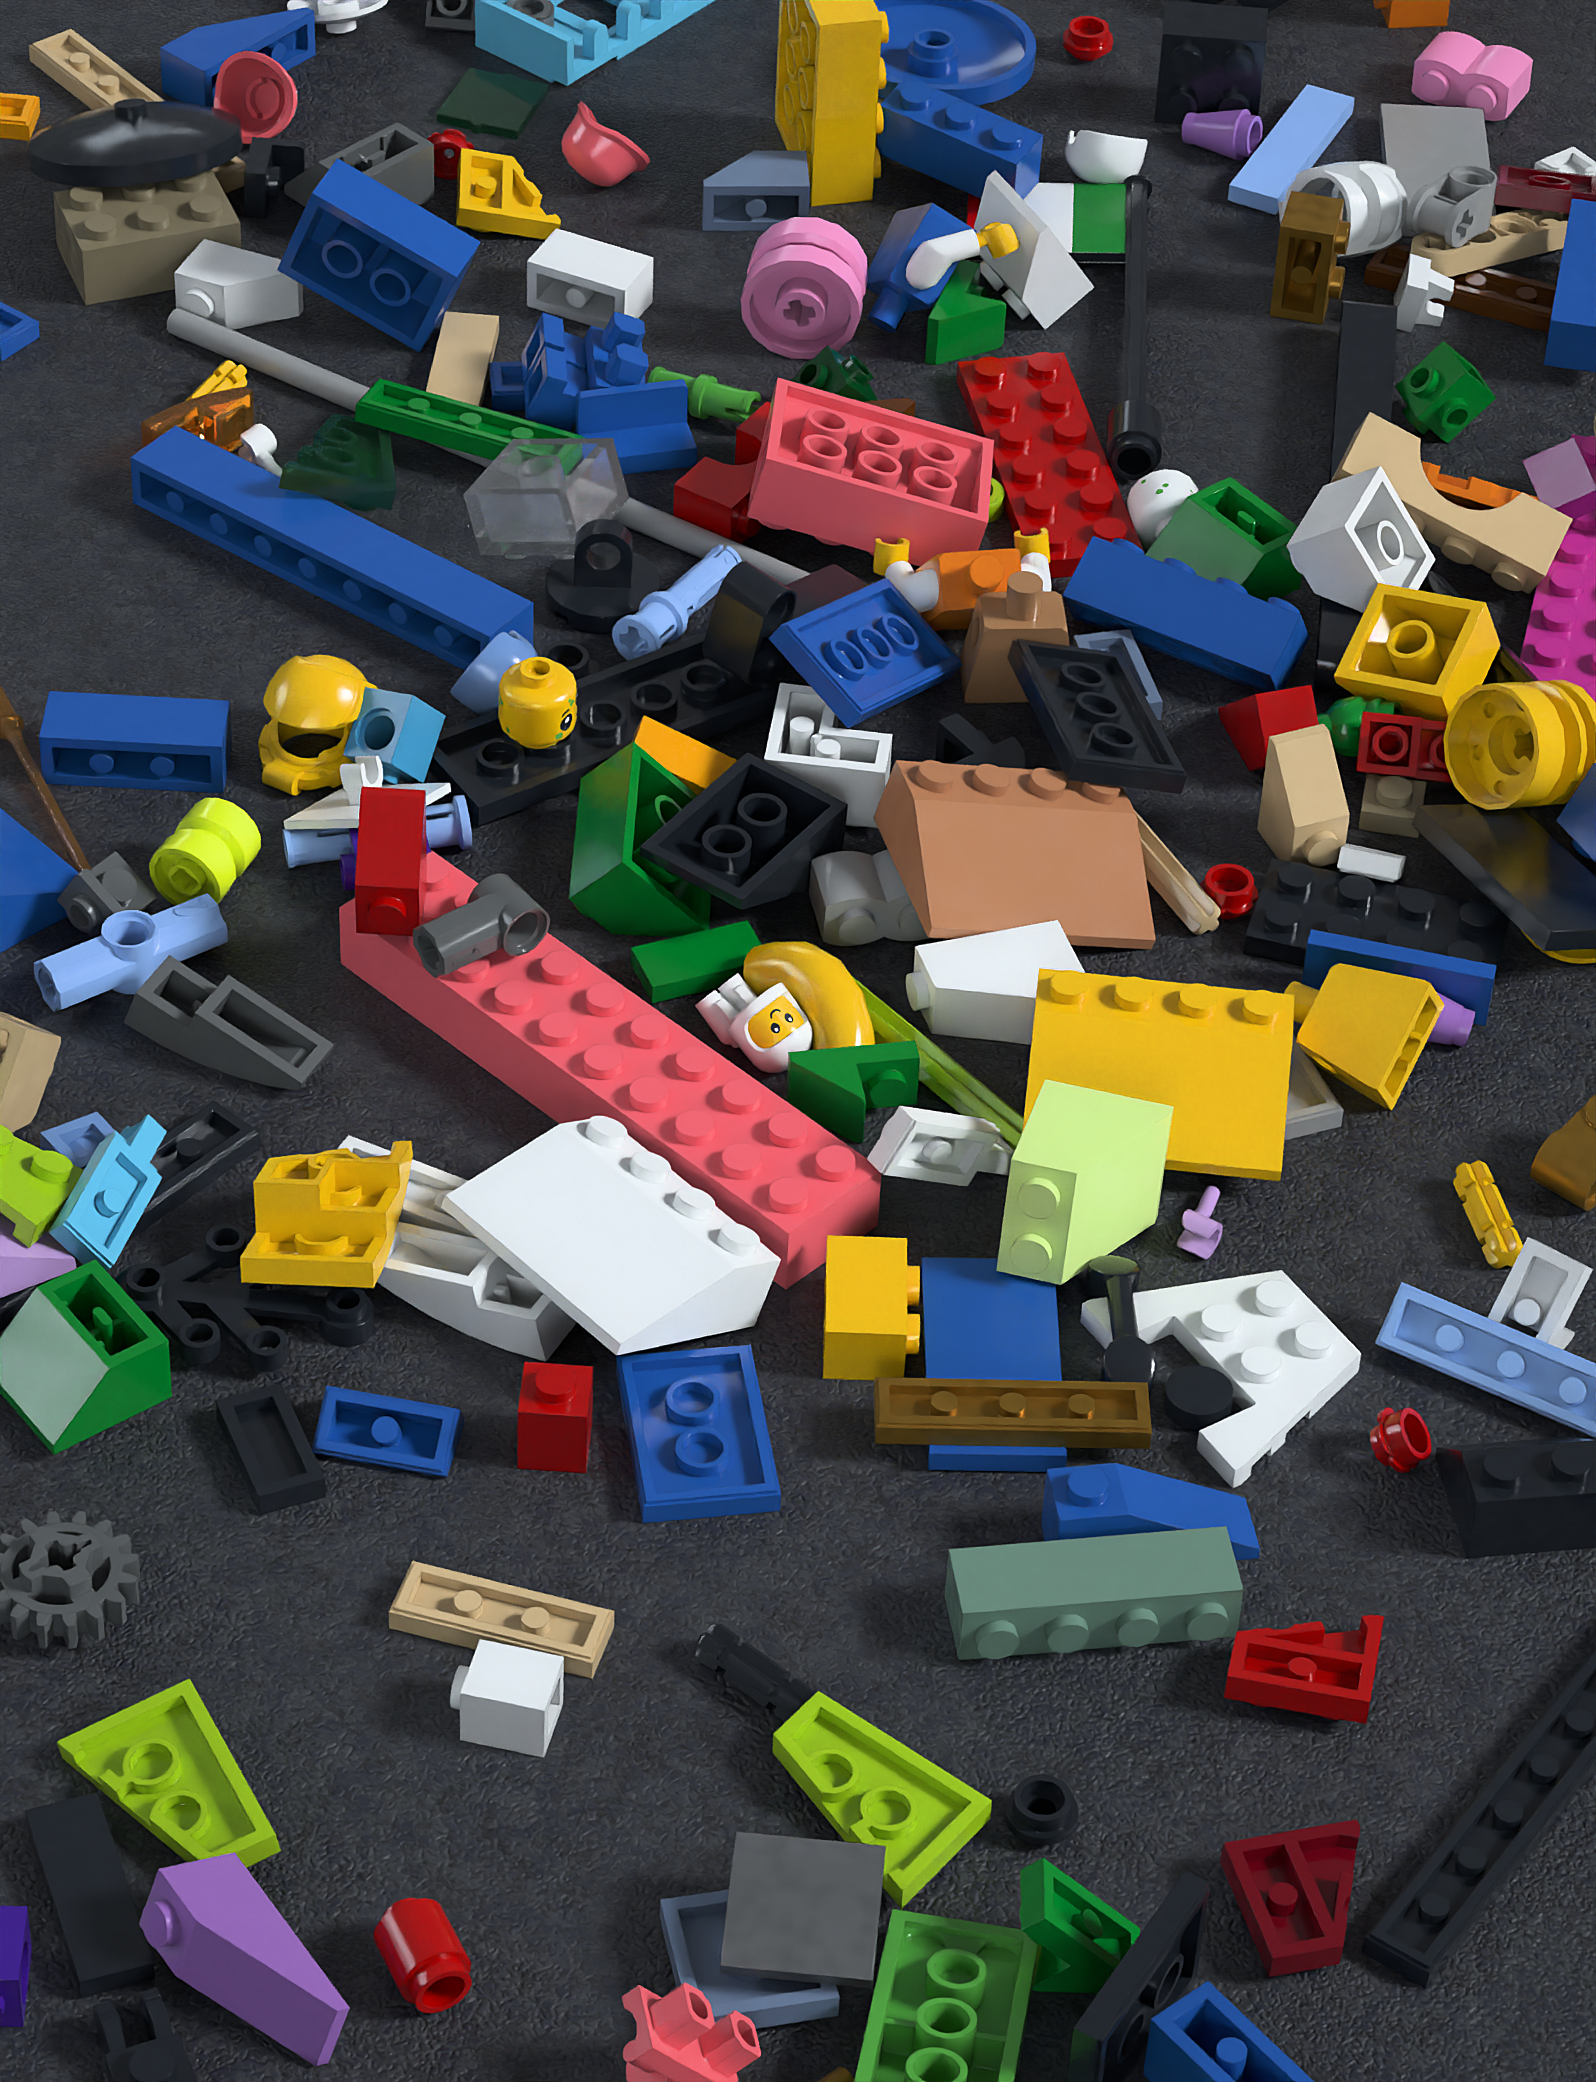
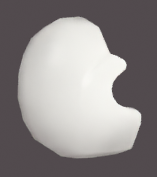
[1064,130,1148,184]

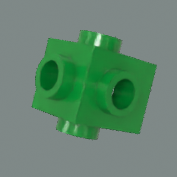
[1395,341,1496,443]

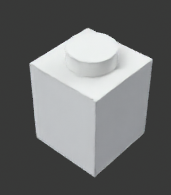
[450,1639,564,1758]

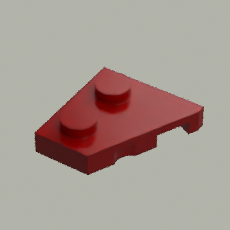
[1224,1615,1384,1724]

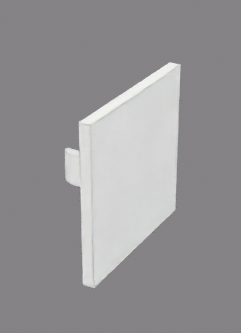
[284,756,451,830]

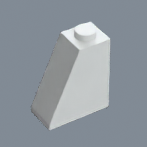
[906,920,1085,1045]

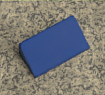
[312,1385,465,1478]

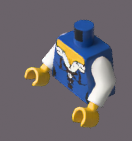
[866,203,1020,333]

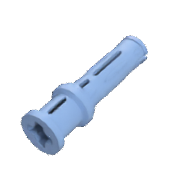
[612,544,742,661]
[282,795,472,868]

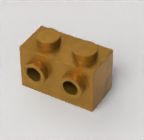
[1269,191,1351,325]

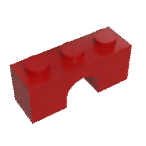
[673,401,771,544]

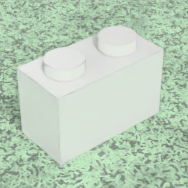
[527,228,653,330]

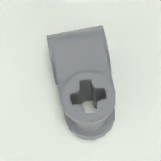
[1406,165,1497,248]

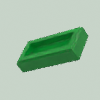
[630,920,762,1004]

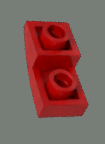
[1356,711,1453,784]

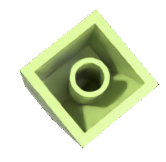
[996,1079,1174,1285]

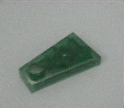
[278,413,396,511]

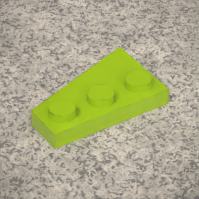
[772,1691,992,1909]

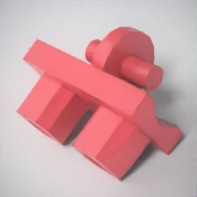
[622,1982,761,2082]

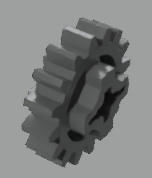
[0,1511,141,1649]

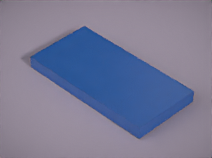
[769,578,962,728]
[920,1257,1067,1472]

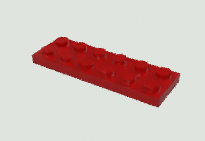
[956,352,1144,578]

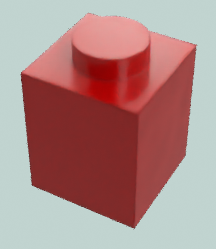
[517,1362,593,1473]

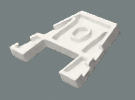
[1080,1270,1361,1489]

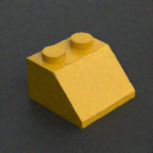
[1334,583,1500,722]

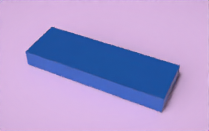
[1302,929,1497,1026]

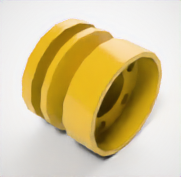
[1443,680,1596,810]

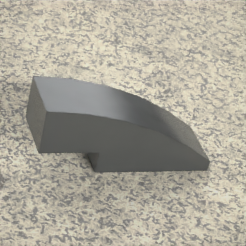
[124,955,334,1091]

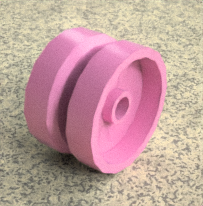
[741,217,868,359]

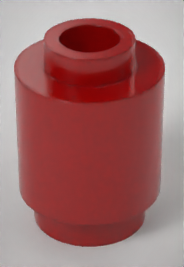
[373,1898,472,2013]

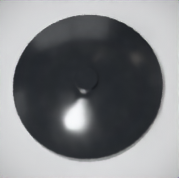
[27,98,243,187]

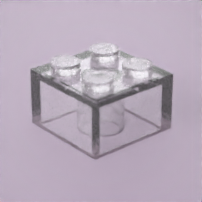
[463,438,629,560]

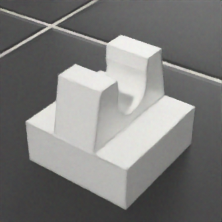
[1393,254,1454,333]

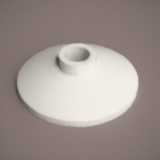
[287,0,388,33]

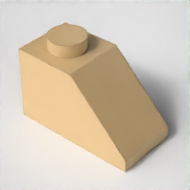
[1257,724,1350,868]

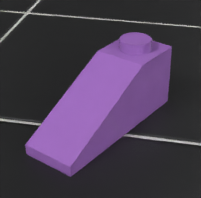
[139,1852,350,2066]

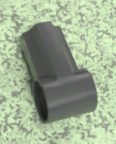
[413,873,550,978]

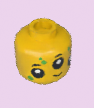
[498,657,577,749]

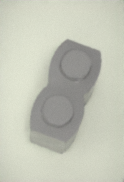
[809,849,928,946]

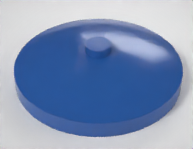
[874,0,1036,106]

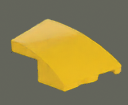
[240,1141,413,1288]

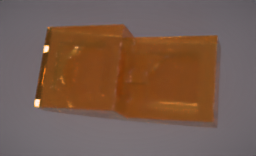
[141,387,254,452]

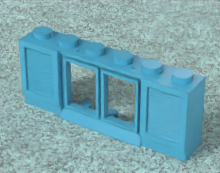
[474,0,716,86]

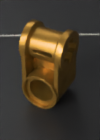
[1530,1094,1596,1211]

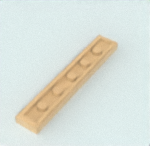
[29,29,246,193]

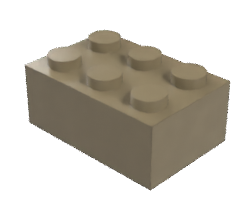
[53,169,241,306]

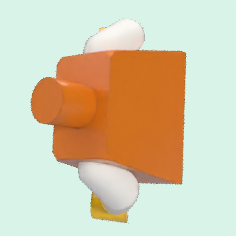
[873,528,1051,631]

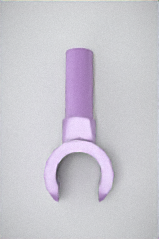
[1177,1186,1223,1259]

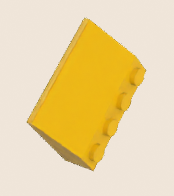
[775,0,889,207]
[1022,968,1295,1181]

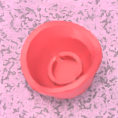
[214,51,298,144]
[561,101,650,186]

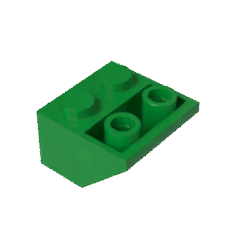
[1145,477,1302,602]
[0,1259,172,1455]

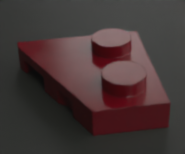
[1220,1819,1360,1977]

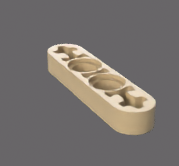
[1409,208,1569,277]

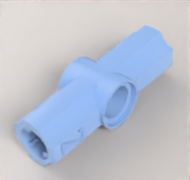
[34,893,228,1012]

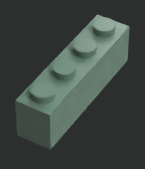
[945,1526,1244,1660]

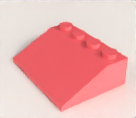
[747,378,994,567]

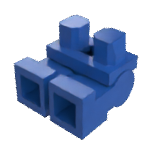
[521,312,649,431]

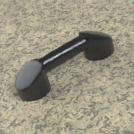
[1085,1255,1156,1398]

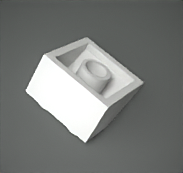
[974,170,1094,329]
[1286,466,1436,613]

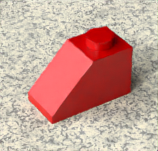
[1218,685,1319,771]
[355,786,427,936]

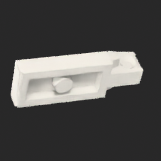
[867,1106,1015,1186]

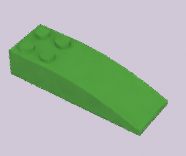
[854,1909,1039,2082]

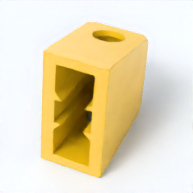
[1284,963,1444,1111]

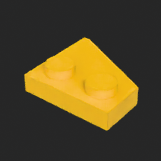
[456,148,561,240]

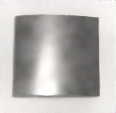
[720,1832,886,1988]

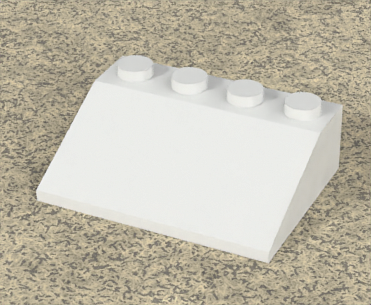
[441,1116,781,1356]

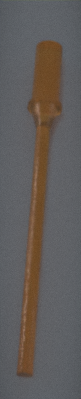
[0,684,91,873]

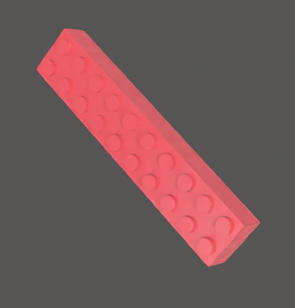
[339,851,881,1290]

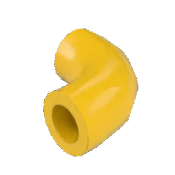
[743,942,875,1050]

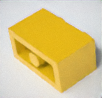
[823,1235,920,1381]

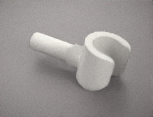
[238,424,294,484]

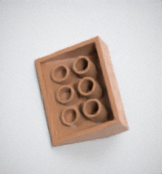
[873,760,1156,949]

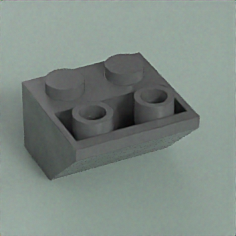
[284,122,434,207]

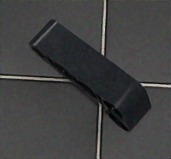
[702,561,869,687]

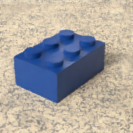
[277,158,481,353]

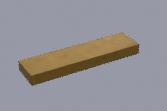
[873,1377,1152,1449]

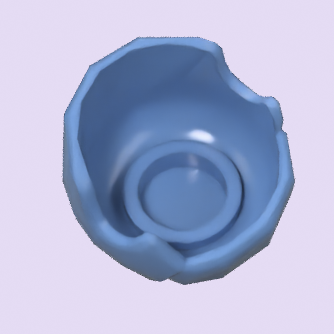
[450,630,538,716]

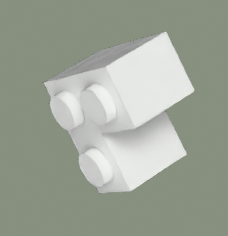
[764,683,892,828]

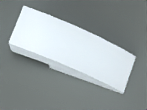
[377,1222,577,1361]

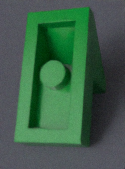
[925,260,1006,365]
[786,1040,920,1144]
[1019,1858,1140,1993]

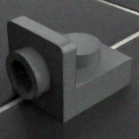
[57,851,157,939]

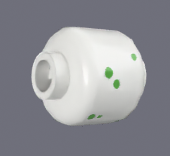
[1127,469,1198,549]

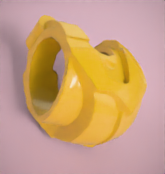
[258,655,378,796]

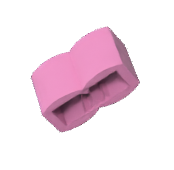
[1411,31,1533,121]

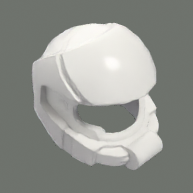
[1278,161,1408,258]

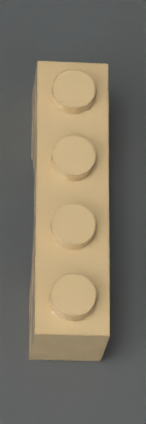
[1330,412,1573,594]

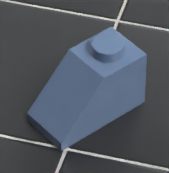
[702,151,810,231]

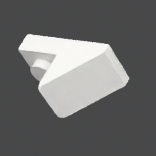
[1487,1237,1593,1350]

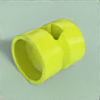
[149,798,261,906]

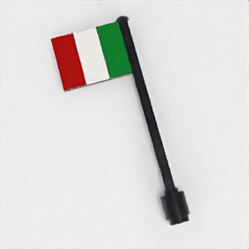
[965,174,1162,480]

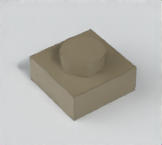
[1358,773,1427,838]

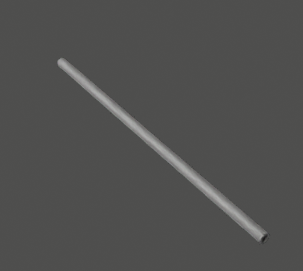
[167,308,811,585]

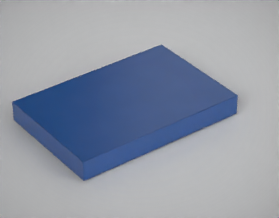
[616,1345,781,1523]

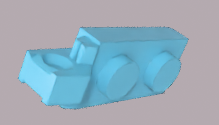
[49,1114,167,1271]

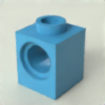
[343,687,446,785]

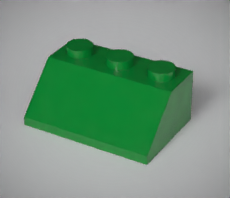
[569,742,711,937]

